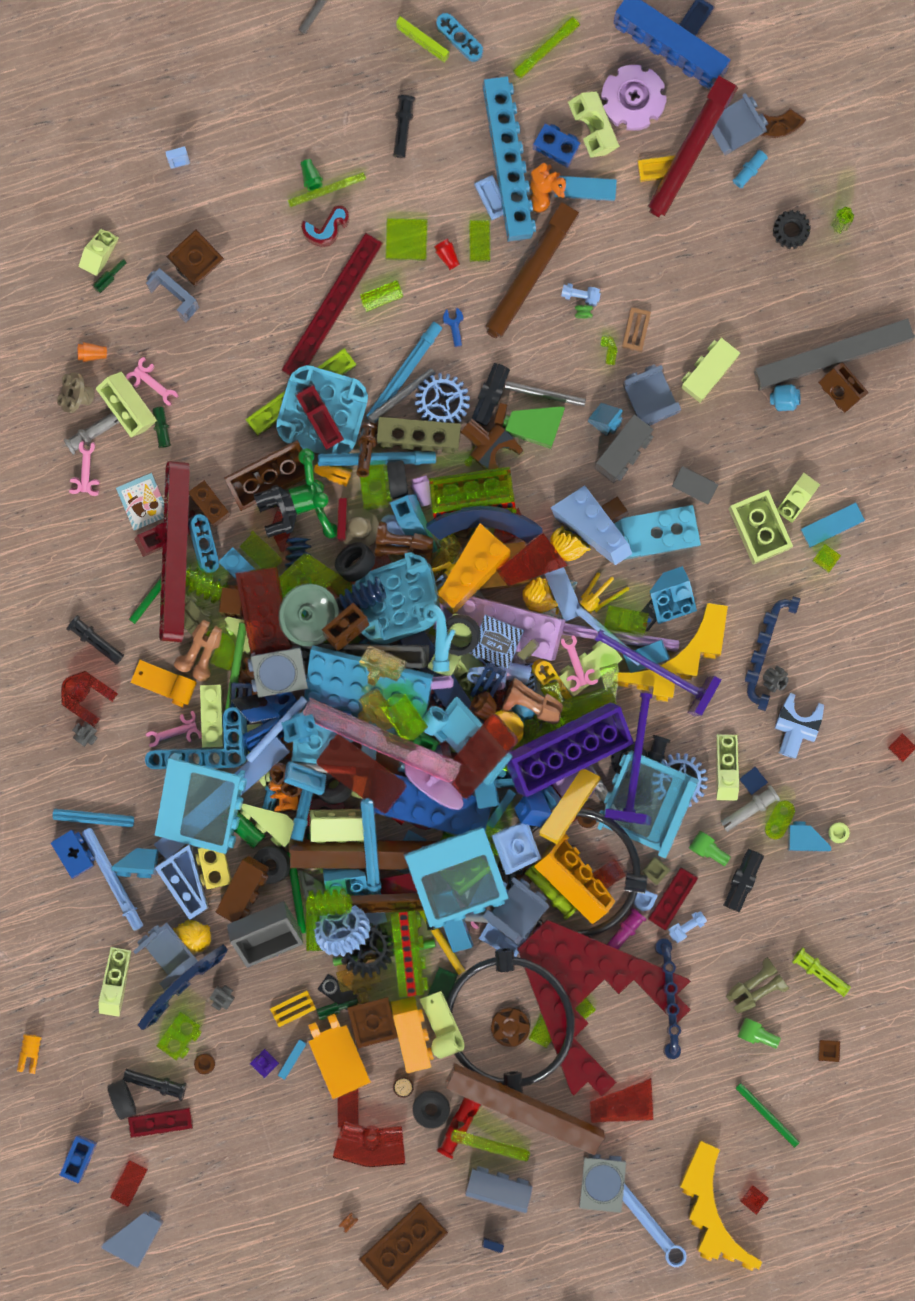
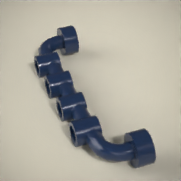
[745,596,801,711]
[655,939,681,1059]

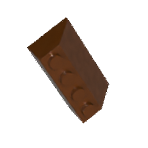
[224,440,314,511]

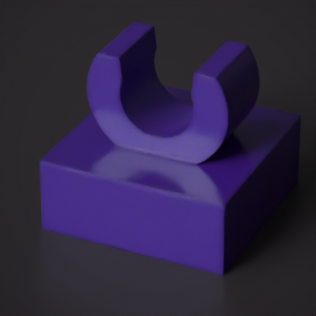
[250,1049,279,1078]

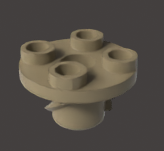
[57,372,95,413]
[343,508,379,547]

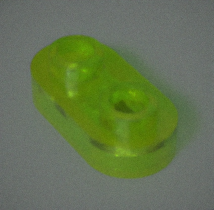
[764,801,795,840]

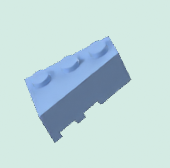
[155,845,209,920]

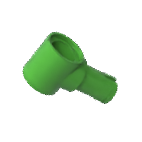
[688,831,731,866]
[737,1018,781,1049]

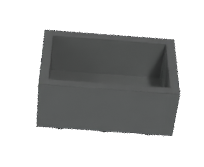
[594,415,654,483]
[227,901,304,968]

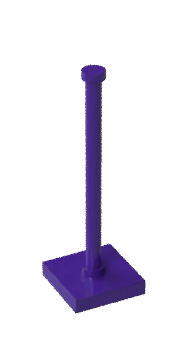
[594,629,721,716]
[605,693,653,826]

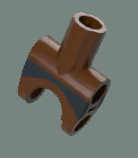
[460,419,523,475]

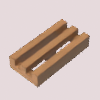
[622,307,651,352]

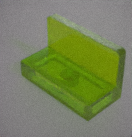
[239,530,283,576]

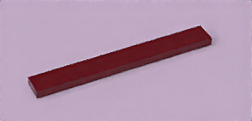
[282,233,383,376]

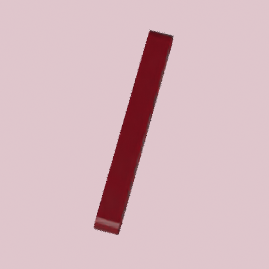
[159,461,190,642]

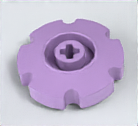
[601,65,666,131]

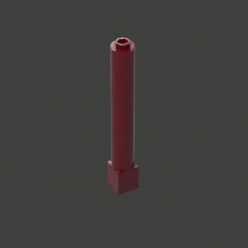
[647,76,738,218]

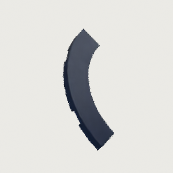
[426,506,543,544]
[138,944,228,1030]

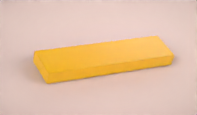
[539,769,600,844]

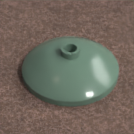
[279,584,339,646]

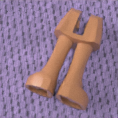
[174,620,222,682]
[502,678,563,724]

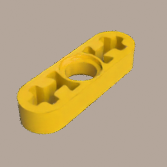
[532,659,573,711]

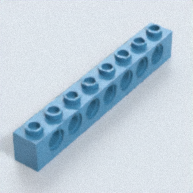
[482,76,536,242]

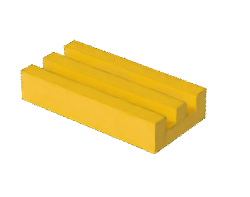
[270,990,316,1027]

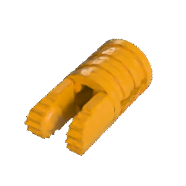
[314,462,353,487]
[17,1034,42,1074]

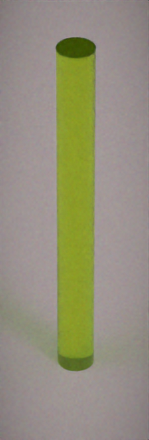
[288,172,366,207]

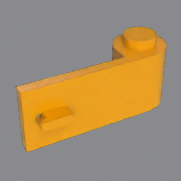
[130,660,197,708]

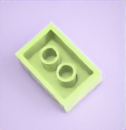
[729,490,793,565]

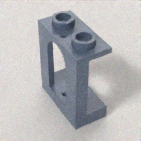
[146,268,199,323]

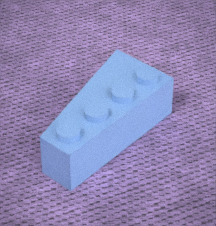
[551,485,632,565]

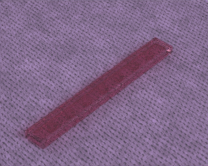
[303,698,461,784]

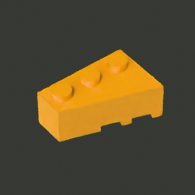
[391,996,434,1073]

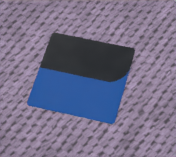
[231,694,280,723]

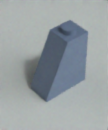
[101,1210,164,1268]

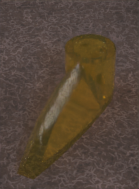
[430,533,463,581]

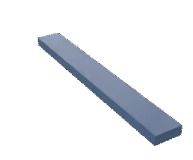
[154,736,291,860]

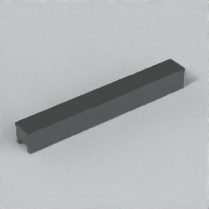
[754,318,915,391]
[266,641,429,668]

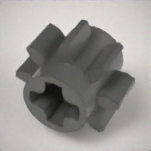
[763,666,788,693]
[72,721,98,747]
[209,985,235,1011]

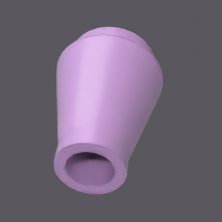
[410,475,433,507]

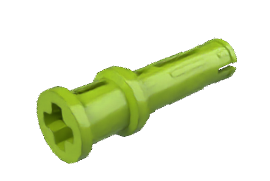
[524,864,577,920]
[792,947,851,997]

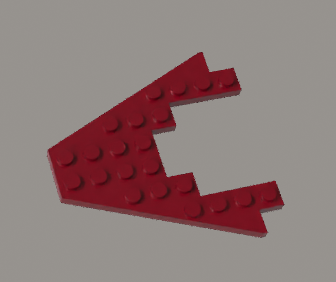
[517,919,691,1097]

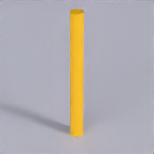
[418,911,465,975]

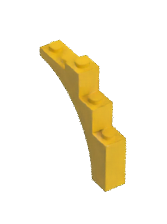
[612,603,728,702]
[679,1140,762,1271]

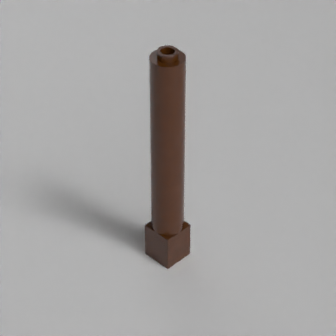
[485,202,579,339]

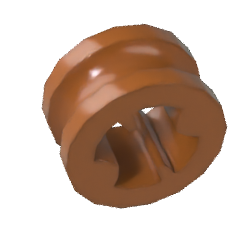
[338,1212,359,1233]

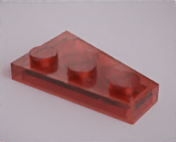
[496,533,568,586]
[590,1078,654,1123]

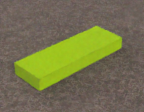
[396,16,449,62]

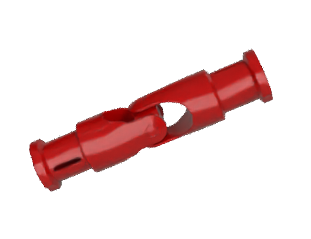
[436,1097,481,1159]

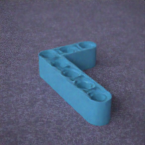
[145,707,248,769]

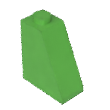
[503,406,565,449]

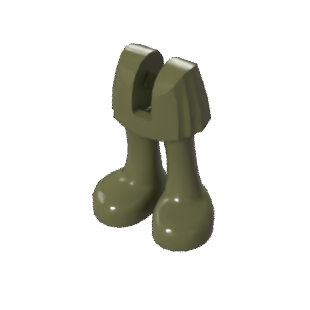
[726,957,789,1014]

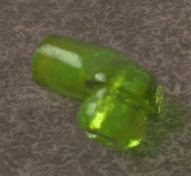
[600,336,617,365]

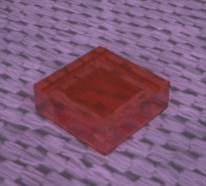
[887,733,915,762]

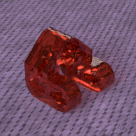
[61,671,118,728]

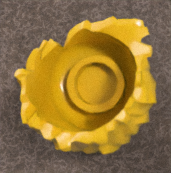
[550,526,591,561]
[522,577,558,613]
[173,919,211,955]

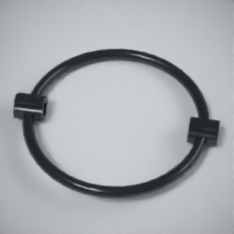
[501,808,648,937]
[446,948,575,1093]

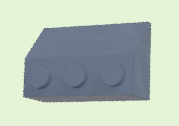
[465,1166,533,1213]

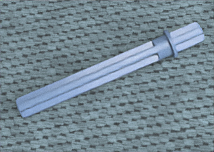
[82,828,143,930]

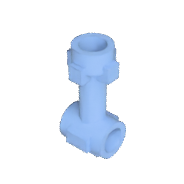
[561,283,601,306]
[668,911,707,943]

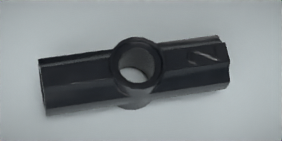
[471,363,510,426]
[723,849,764,913]

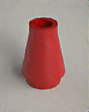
[434,239,460,270]

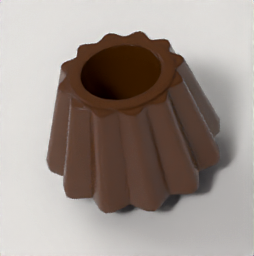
[469,691,497,720]

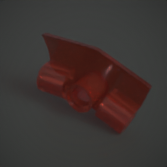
[333,1121,405,1168]

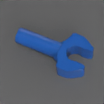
[443,308,464,347]

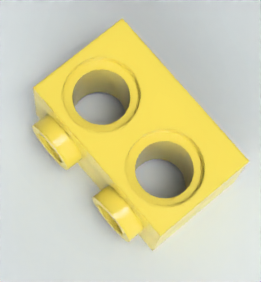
[195,843,231,890]

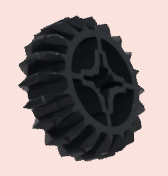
[339,922,395,978]

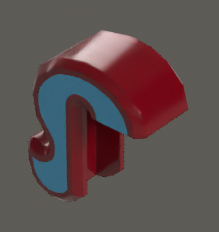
[301,206,349,247]

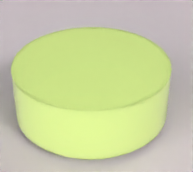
[828,822,850,843]

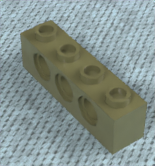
[377,417,461,454]

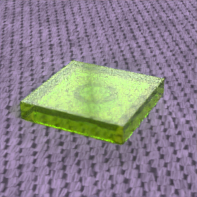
[386,218,427,261]

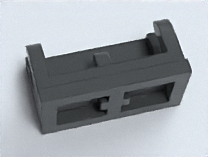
[672,466,719,505]

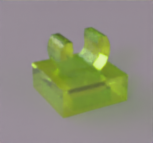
[812,544,841,573]

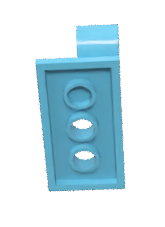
[614,505,701,560]
[420,697,512,785]
[284,722,378,769]

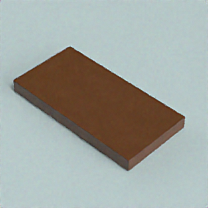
[359,1202,449,1290]

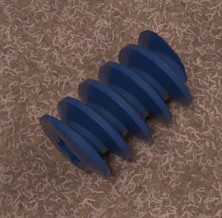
[284,538,312,581]
[340,576,386,610]

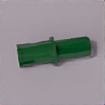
[152,407,171,448]

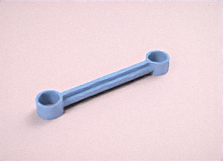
[623,1183,687,1267]

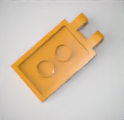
[308,1014,371,1099]

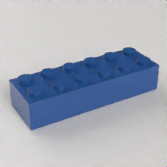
[613,0,731,89]
[360,769,491,835]

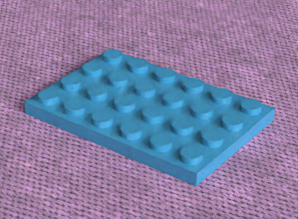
[302,645,433,742]

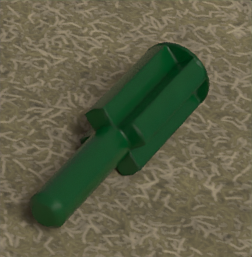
[92,259,127,294]
[316,998,359,1021]

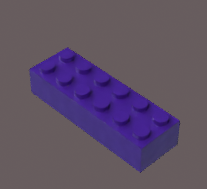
[506,702,634,797]

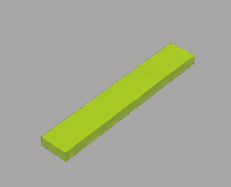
[245,348,356,436]

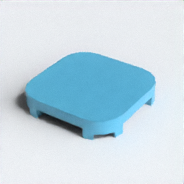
[276,365,368,454]
[352,552,440,644]

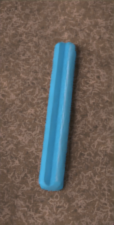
[52,809,135,827]

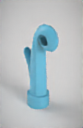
[423,604,455,672]

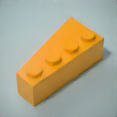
[438,523,510,614]
[534,833,615,924]

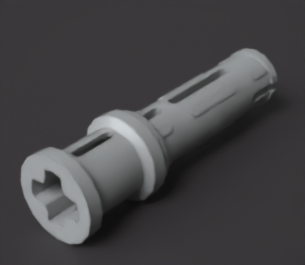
[63,412,119,455]
[720,785,780,832]

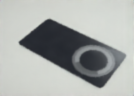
[318,974,358,1011]

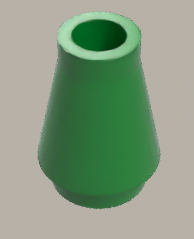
[300,159,323,191]

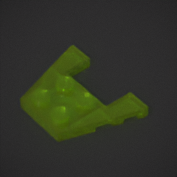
[276,553,353,617]
[540,663,619,725]

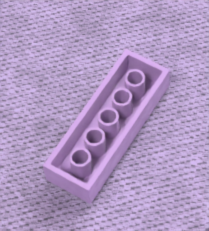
[433,595,566,661]

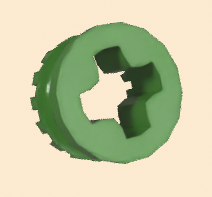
[575,305,593,319]

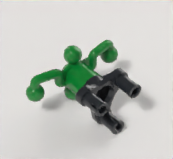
[253,448,337,539]

